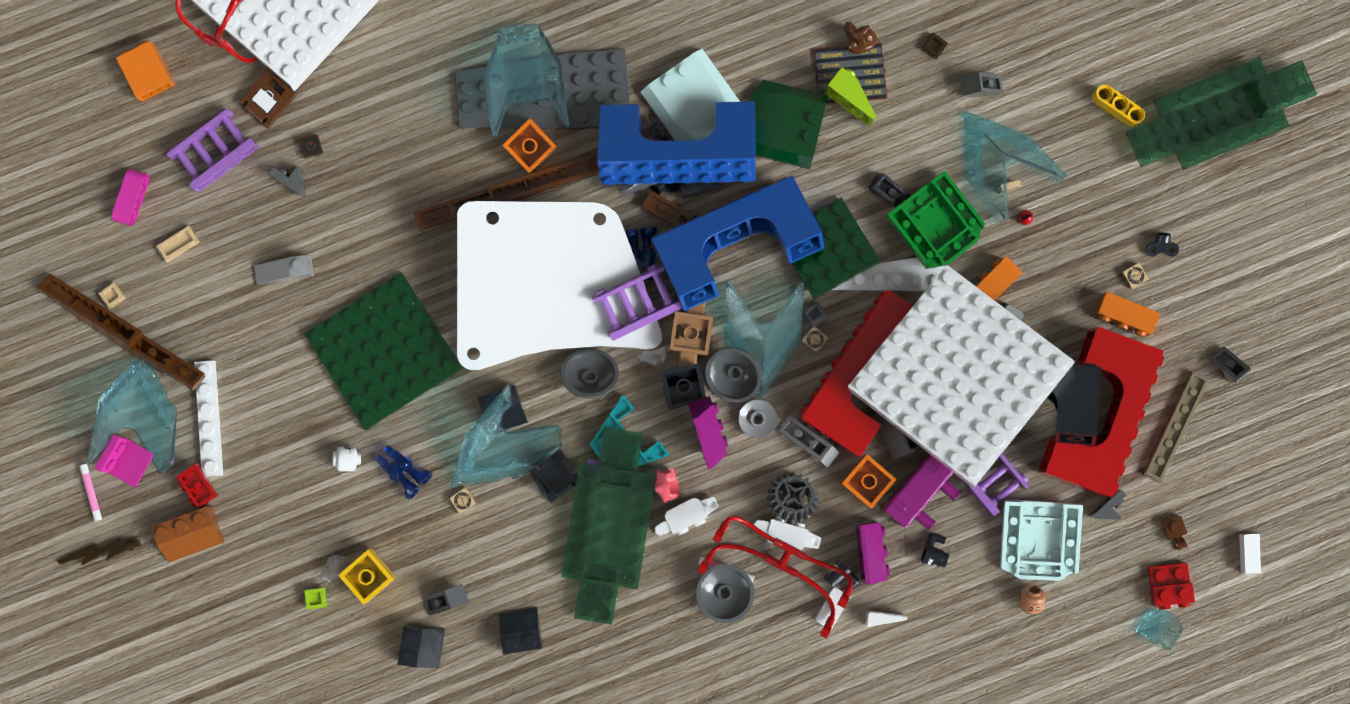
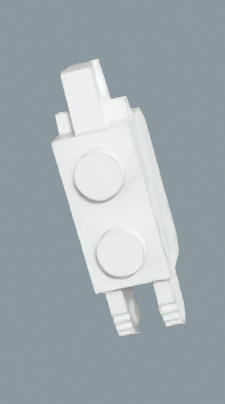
[655,497,719,536]
[753,516,821,550]

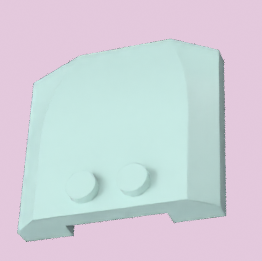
[640,49,740,141]
[1000,500,1083,581]

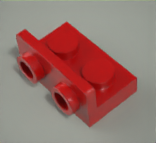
[176,463,219,509]

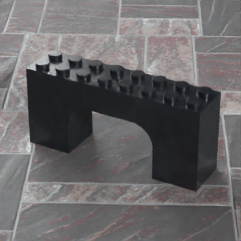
[1047,363,1102,446]

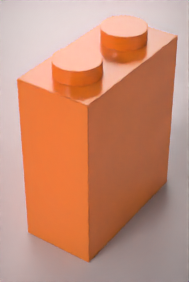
[116,41,176,102]

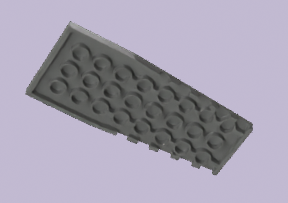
[456,49,629,129]

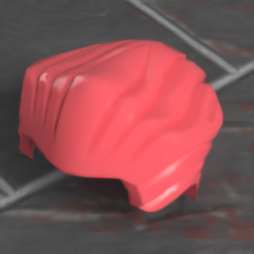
[654,469,680,503]

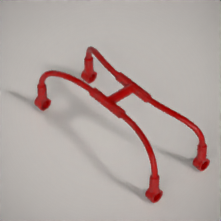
[175,0,258,63]
[697,516,853,639]

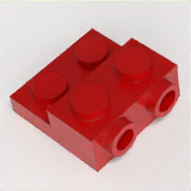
[1147,563,1195,610]

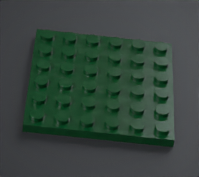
[304,272,463,430]

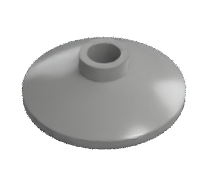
[739,400,777,438]

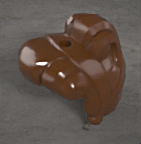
[843,22,878,54]

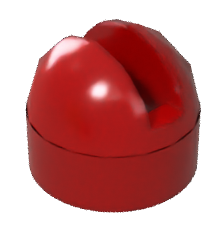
[1017,210,1033,226]

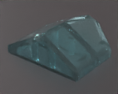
[1135,609,1184,652]

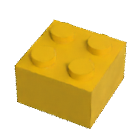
[338,549,397,605]

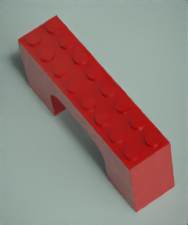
[798,289,913,458]
[1037,326,1164,497]

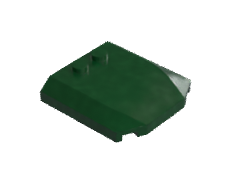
[749,80,828,170]

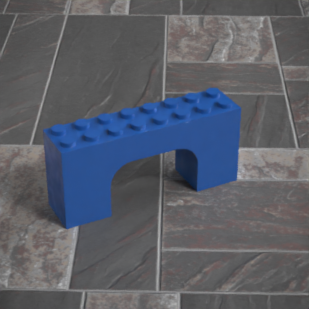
[597,101,756,185]
[652,176,824,311]

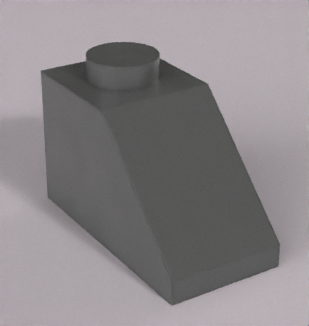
[960,72,1003,98]
[423,584,469,616]

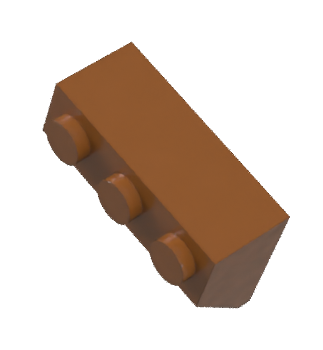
[151,506,224,562]

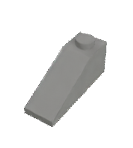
[254,255,314,285]
[778,415,839,468]

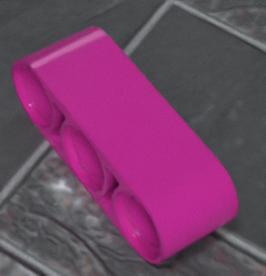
[112,169,150,226]

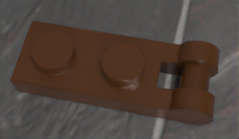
[642,191,696,227]

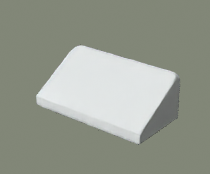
[1239,534,1261,573]

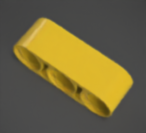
[1092,85,1145,127]

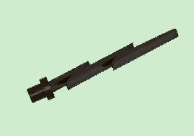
[58,538,141,565]

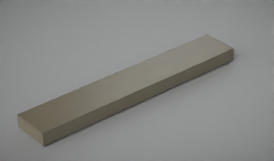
[1142,371,1210,482]

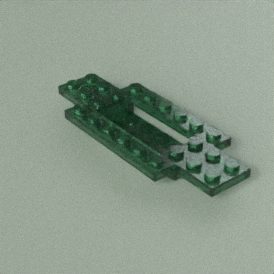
[1125,57,1317,170]
[561,427,657,625]

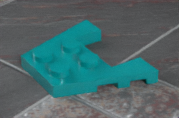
[589,395,670,475]

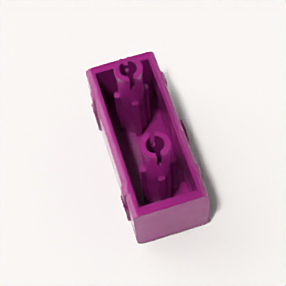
[881,453,961,530]

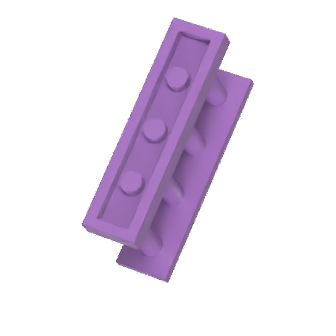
[167,108,259,193]
[591,263,682,341]
[959,454,1029,516]

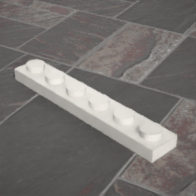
[194,360,223,477]

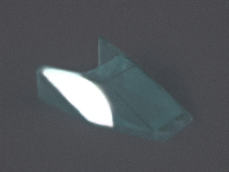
[485,23,570,137]

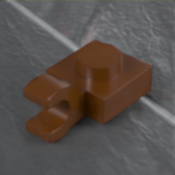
[1161,515,1188,551]

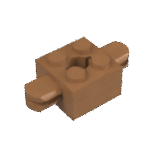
[670,302,713,367]

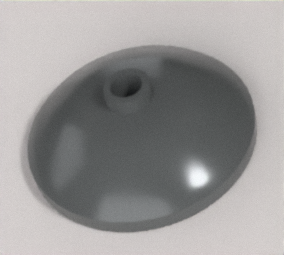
[706,347,762,403]
[561,349,619,399]
[696,564,754,623]

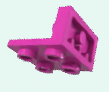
[94,434,154,487]

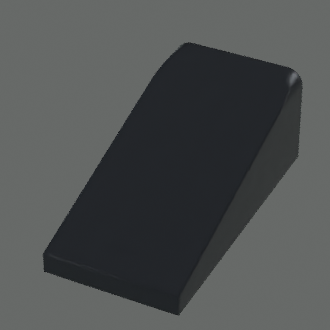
[868,173,911,208]

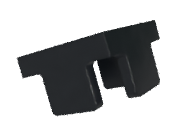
[529,449,583,503]

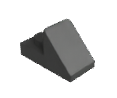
[269,166,306,197]
[1210,346,1252,383]
[1089,489,1126,520]

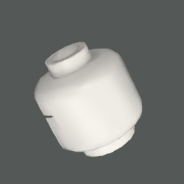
[332,446,361,471]

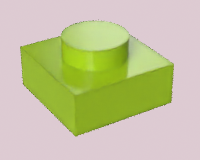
[304,587,327,610]

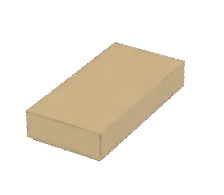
[156,225,200,262]

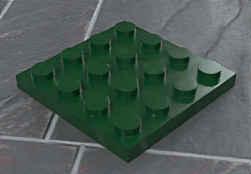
[792,197,880,300]

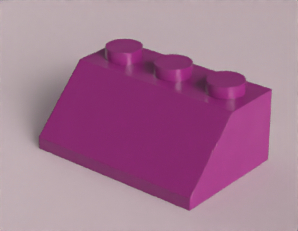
[688,396,729,470]
[855,522,890,585]

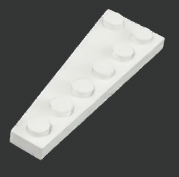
[832,258,946,292]

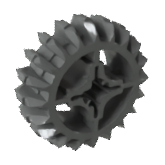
[767,472,820,524]

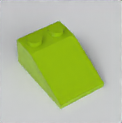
[825,67,876,127]

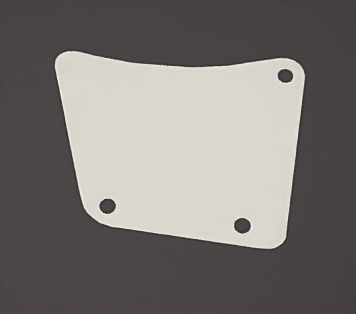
[457,201,662,370]

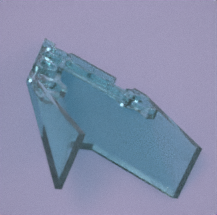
[963,110,1067,224]
[724,281,804,399]
[86,358,177,474]
[451,385,562,488]

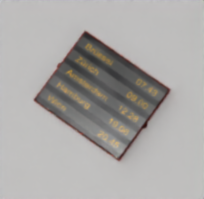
[814,43,887,105]

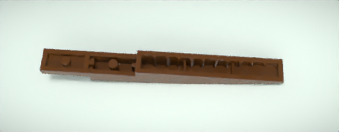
[413,153,599,231]
[37,274,206,391]

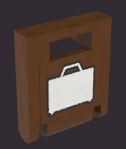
[239,69,298,128]

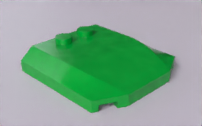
[886,171,985,269]

